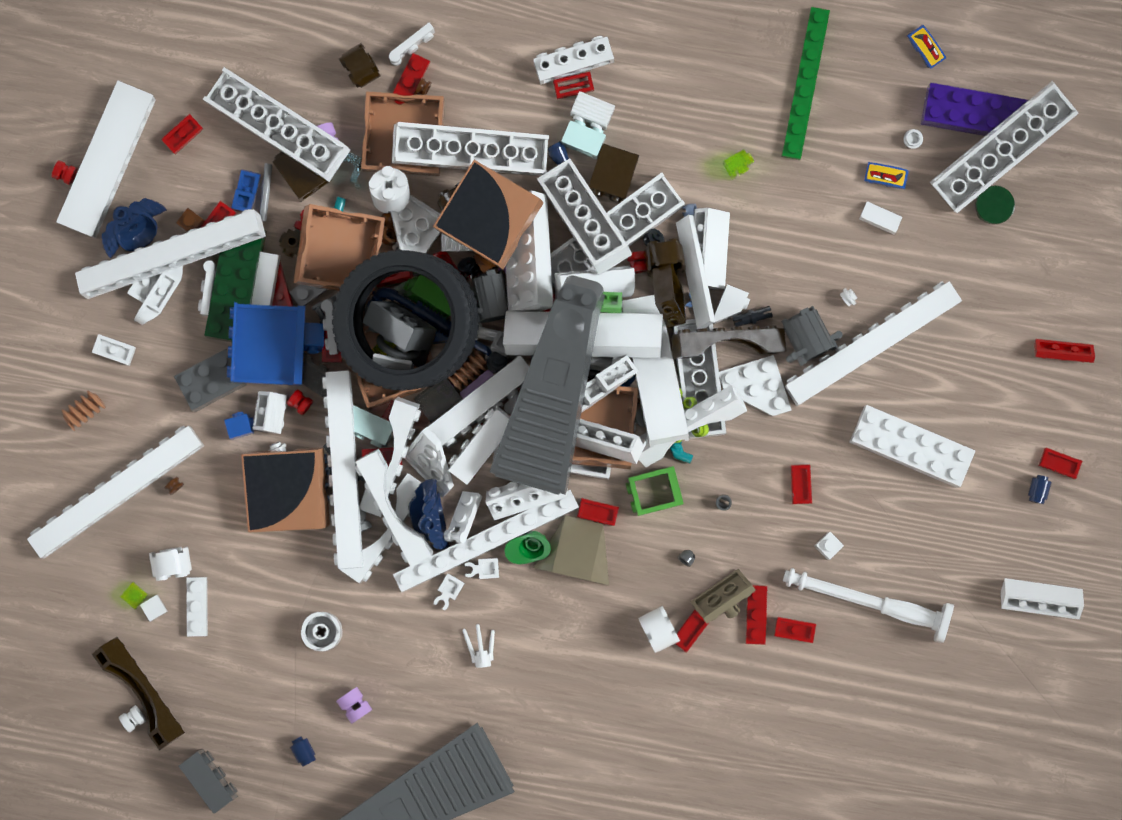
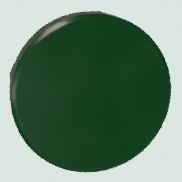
[975,185,1015,225]

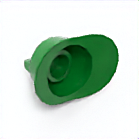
[504,531,551,565]

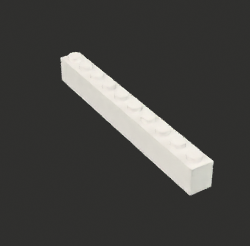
[75,209,266,299]
[785,281,962,406]
[322,371,363,569]
[27,426,204,558]
[393,490,579,592]

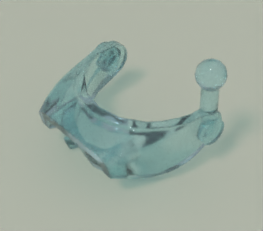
[343,152,362,189]

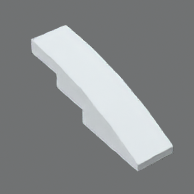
[581,356,638,413]

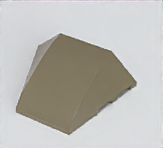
[533,515,609,586]

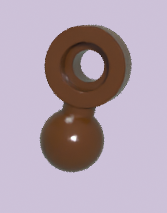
[381,211,397,246]

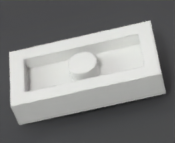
[92,334,136,366]

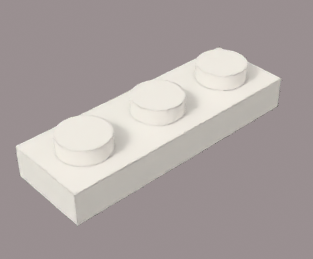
[187,577,208,636]

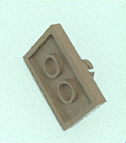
[690,569,756,623]

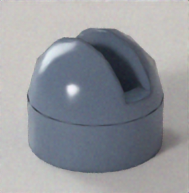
[682,204,697,217]

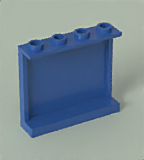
[227,302,305,386]

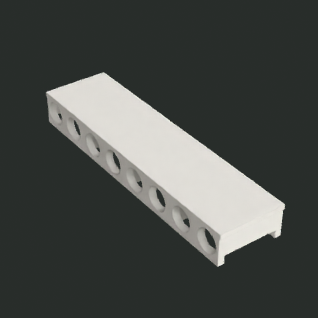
[203,67,351,182]
[56,81,156,239]
[930,81,1079,213]
[392,122,549,176]
[550,173,685,288]
[622,295,689,448]
[503,311,663,358]

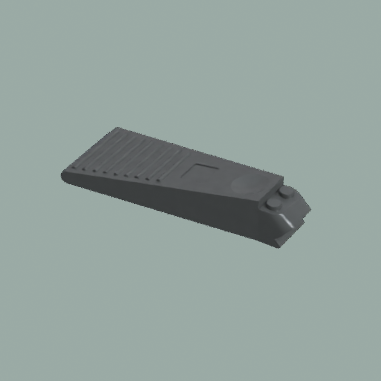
[490,275,605,495]
[338,722,515,820]

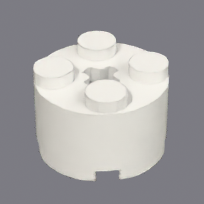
[369,166,410,213]
[149,547,192,581]
[638,606,680,653]
[301,612,342,651]

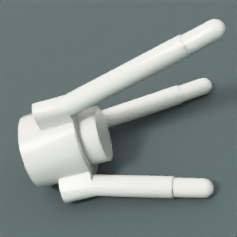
[462,624,495,668]

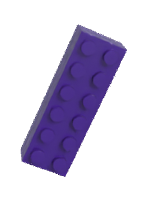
[921,82,1028,136]

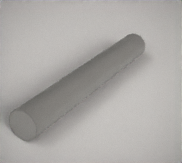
[260,163,272,222]

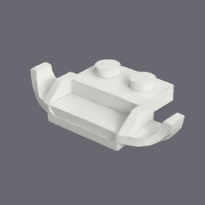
[127,266,183,325]

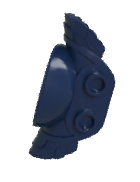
[102,198,167,258]
[408,478,450,550]

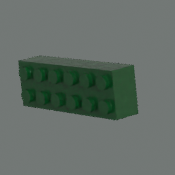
[204,229,267,342]

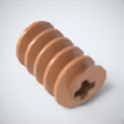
[448,349,487,391]
[61,391,106,431]

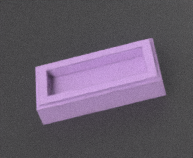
[460,370,494,399]

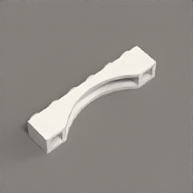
[639,385,747,467]
[360,397,421,517]
[355,449,433,567]
[340,473,421,583]

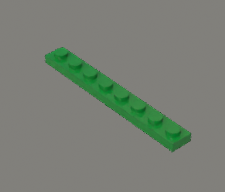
[781,7,830,160]

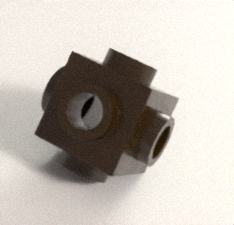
[279,228,301,258]

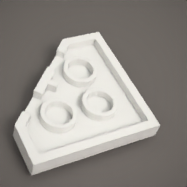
[390,195,440,253]
[719,355,791,417]
[405,427,454,498]

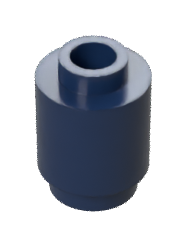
[1028,475,1052,504]
[290,736,316,767]

